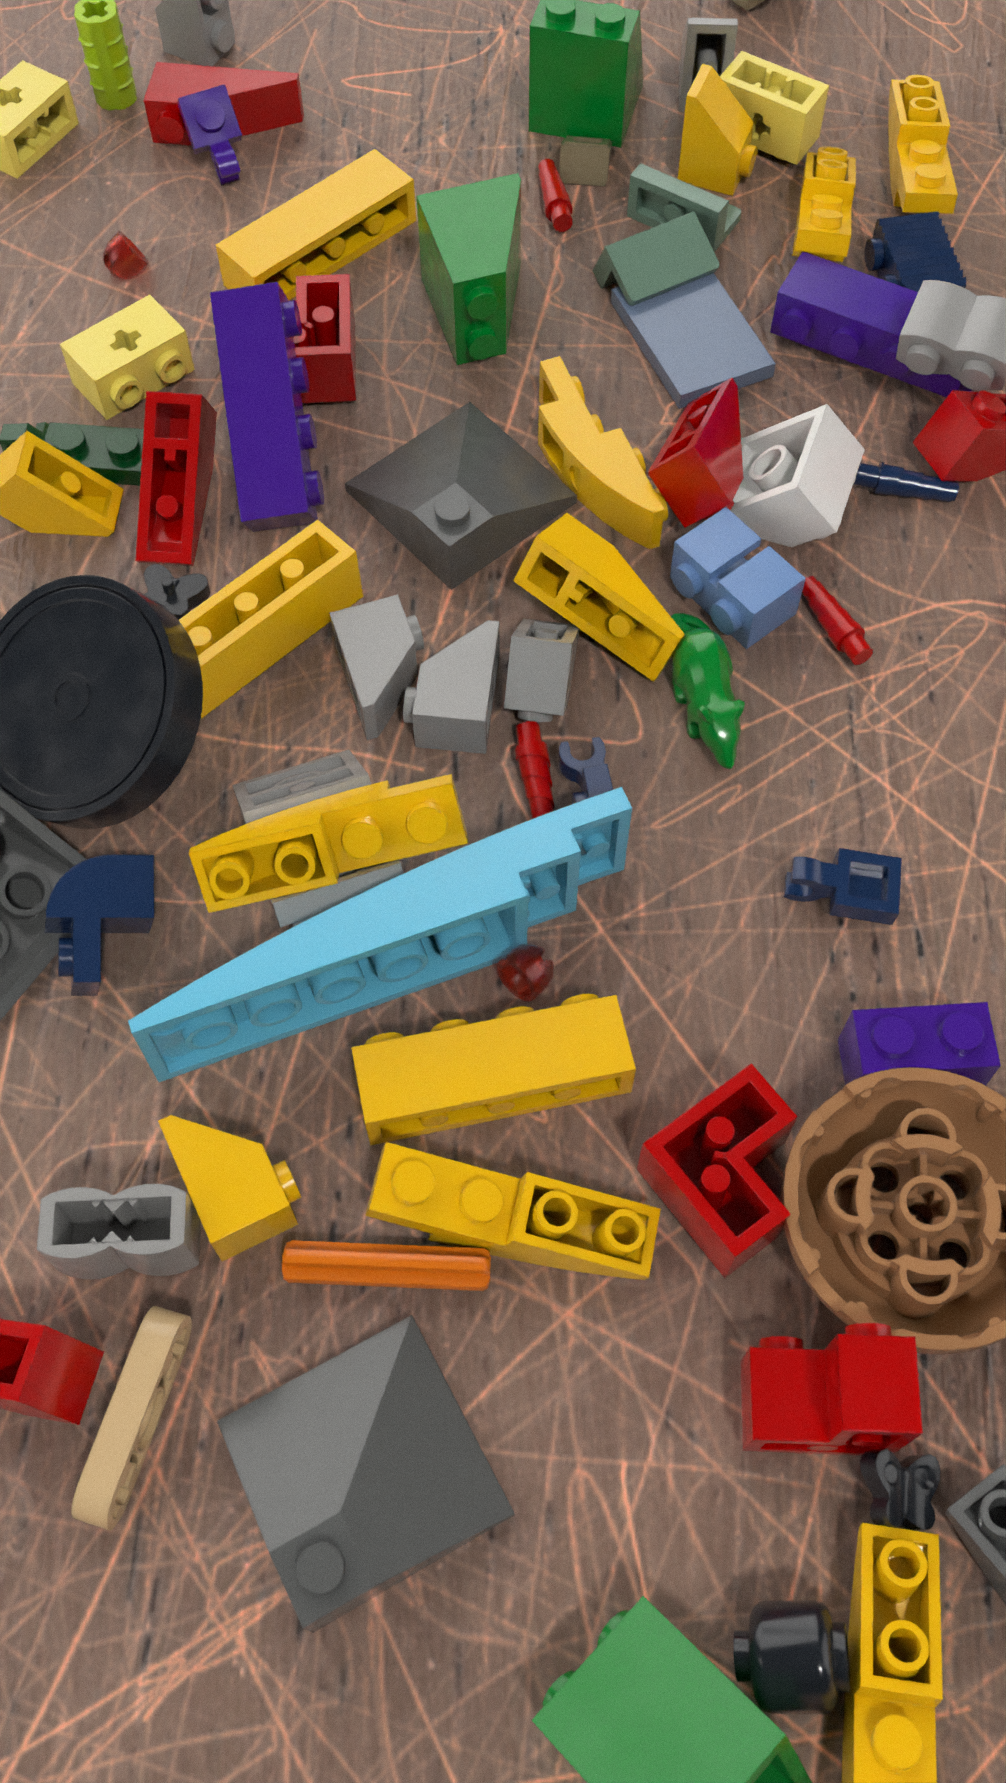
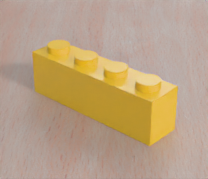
[216,149,416,300]
[179,519,363,719]
[351,994,636,1145]

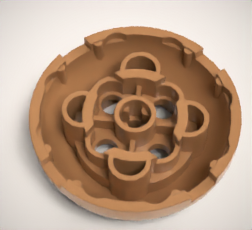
[781,1067,1006,1355]

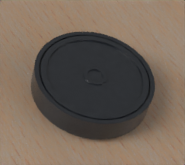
[0,575,203,829]

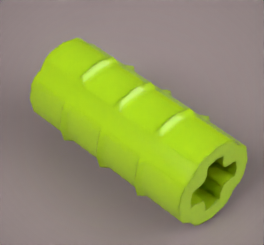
[74,0,137,111]

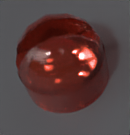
[103,231,149,279]
[497,944,554,1002]

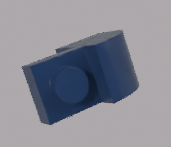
[44,855,154,996]

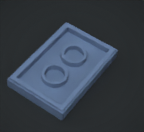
[611,273,776,409]

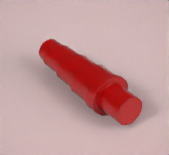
[538,159,573,232]
[802,576,873,665]
[514,721,554,819]

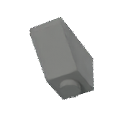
[679,18,738,112]
[330,595,424,740]
[504,618,580,722]
[403,620,500,754]

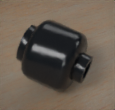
[733,1601,851,1714]

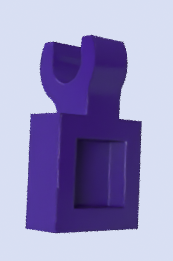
[177,84,242,185]

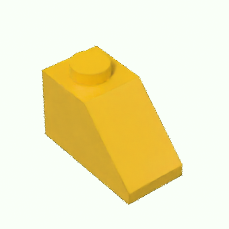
[678,64,758,196]
[0,431,124,537]
[158,1115,302,1262]

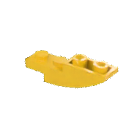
[888,75,958,214]
[792,147,856,262]
[538,356,668,550]
[189,774,468,913]
[365,1142,661,1280]
[842,1523,943,1783]

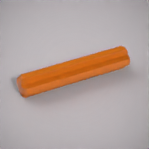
[282,1240,491,1291]

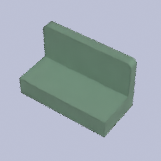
[627,163,742,252]
[593,211,720,306]

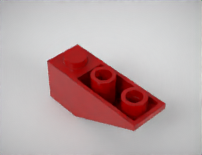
[912,390,1006,482]

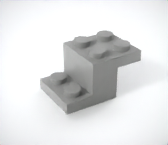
[232,749,404,927]

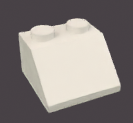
[730,404,865,547]

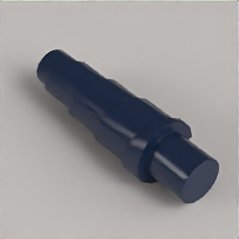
[853,462,959,502]

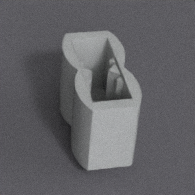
[896,280,1006,391]
[37,1184,201,1279]

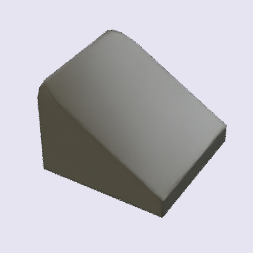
[559,136,612,186]

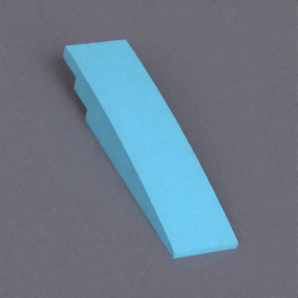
[128,787,632,1082]

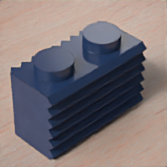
[865,211,966,292]

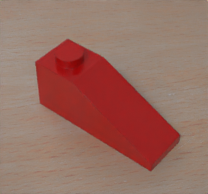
[143,62,304,146]
[648,377,744,528]
[135,391,217,566]
[0,1319,104,1425]

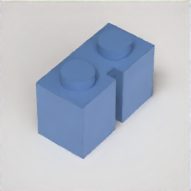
[670,507,806,649]

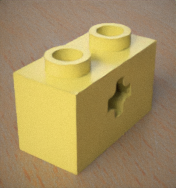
[720,51,829,165]
[0,60,79,179]
[60,295,195,420]

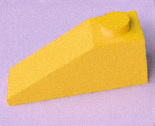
[513,513,685,682]

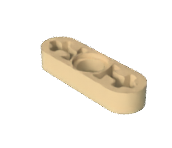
[72,1306,192,1530]

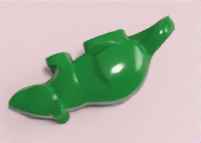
[671,613,745,770]

